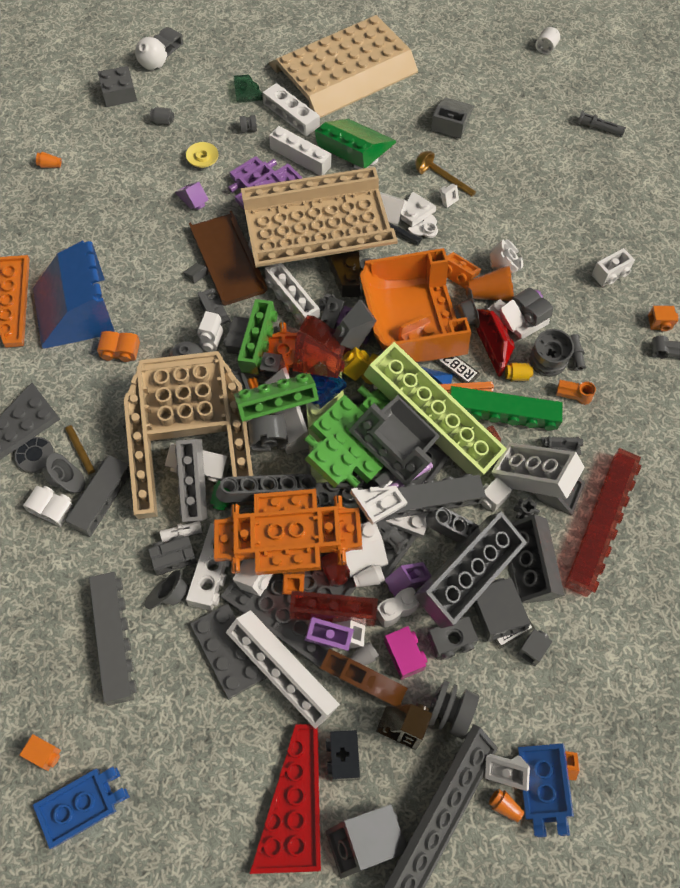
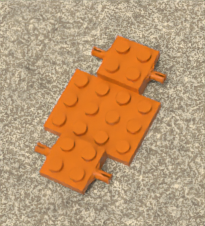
[214,489,363,575]

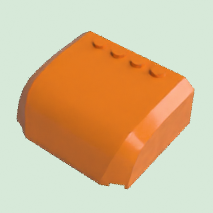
[360,248,471,362]

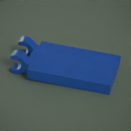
[518,743,574,837]
[33,767,130,849]

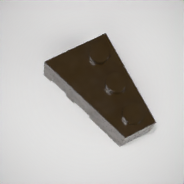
[325,250,360,297]
[376,703,433,750]

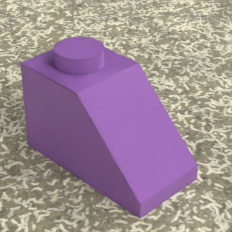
[175,182,209,210]
[385,562,432,596]
[304,617,354,651]

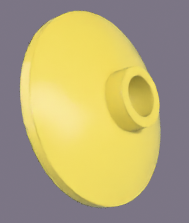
[186,142,219,168]

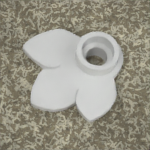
[408,214,438,238]

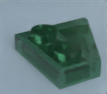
[234,74,263,102]

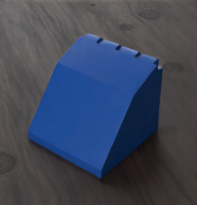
[33,240,115,349]

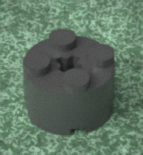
[247,414,288,452]

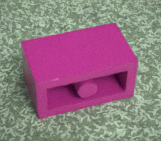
[384,626,427,680]

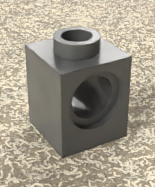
[260,352,285,379]
[517,629,553,666]

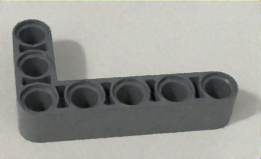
[216,474,322,508]
[426,507,479,552]

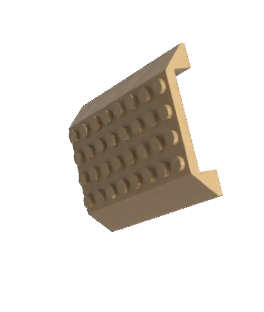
[269,15,418,118]
[241,167,398,267]

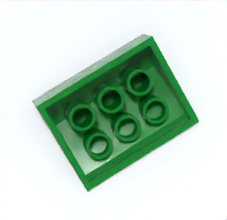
[315,119,396,169]

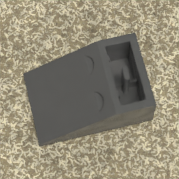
[431,97,475,139]

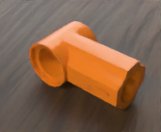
[556,379,596,405]

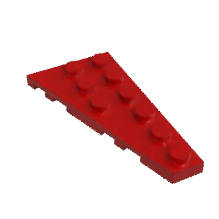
[250,724,321,874]

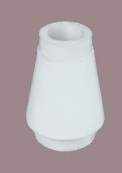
[353,565,385,588]

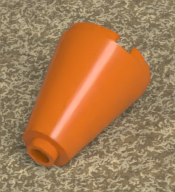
[465,266,514,301]

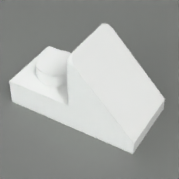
[487,300,525,332]
[485,754,530,791]

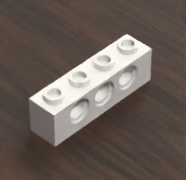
[263,83,320,136]
[186,523,231,611]

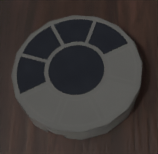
[15,437,55,474]

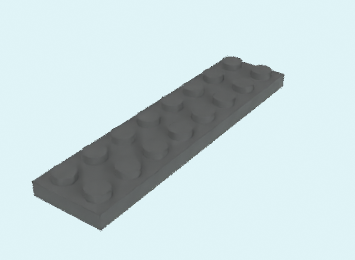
[384,724,498,888]

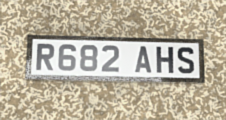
[432,356,480,383]

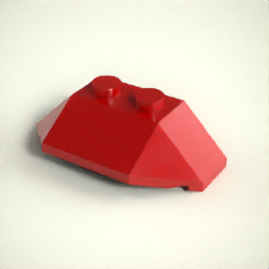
[476,309,515,377]

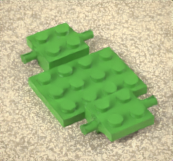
[304,385,391,488]

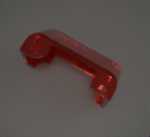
[293,315,351,378]

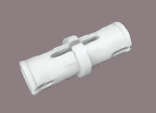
[160,521,202,542]

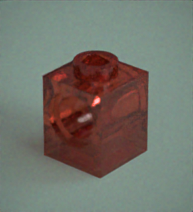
[321,552,350,586]

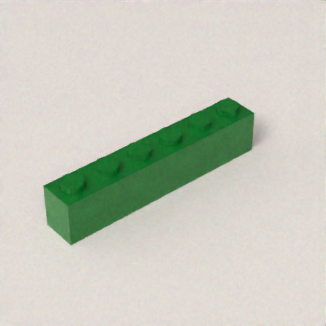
[449,386,563,431]

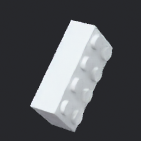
[491,442,585,499]

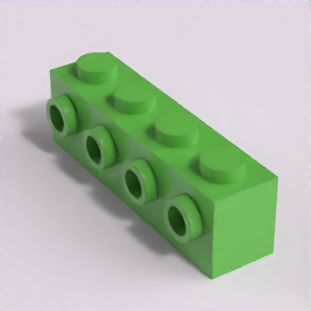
[237,299,278,375]
[234,373,319,422]

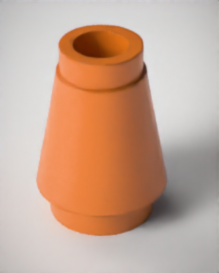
[36,151,62,168]
[488,789,524,823]

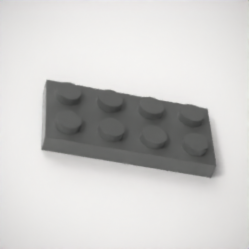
[190,604,267,700]

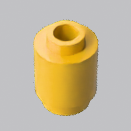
[505,363,533,381]

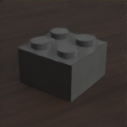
[98,66,137,107]

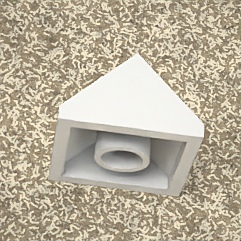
[380,192,408,226]

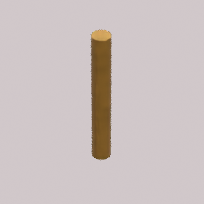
[65,425,95,475]

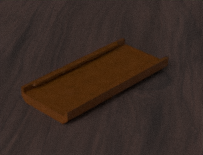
[189,210,267,306]

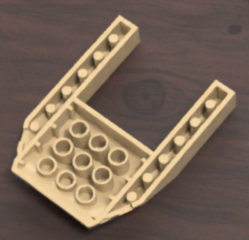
[124,351,254,519]

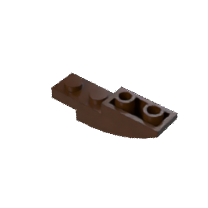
[320,648,408,706]

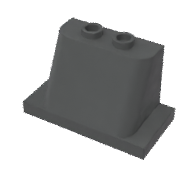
[349,395,440,485]

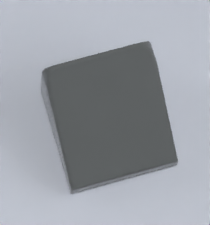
[183,263,208,284]

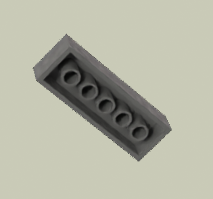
[413,511,527,628]

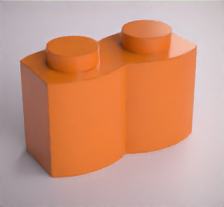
[97,331,140,362]

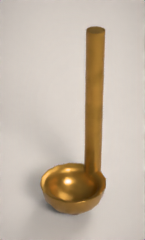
[415,151,476,197]

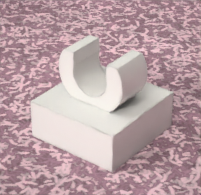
[439,184,459,208]

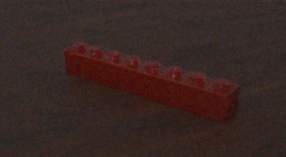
[564,448,642,597]

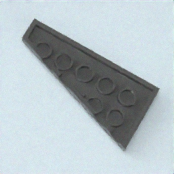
[0,383,60,460]

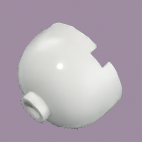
[135,37,167,71]
[490,239,523,274]

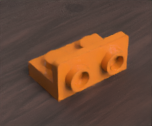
[447,252,481,289]
[398,313,440,341]

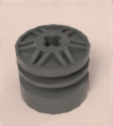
[529,329,574,377]
[429,680,480,740]

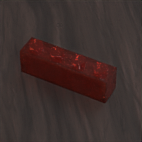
[289,591,378,627]

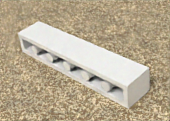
[226,610,340,729]

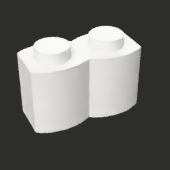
[197,311,223,352]
[23,486,74,527]
[376,587,419,627]

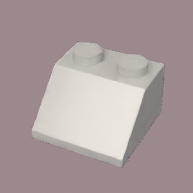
[345,522,388,578]

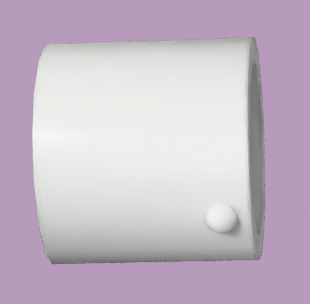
[535,27,560,55]

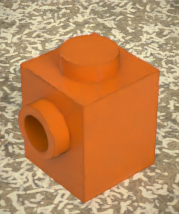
[648,306,678,331]
[19,734,61,771]

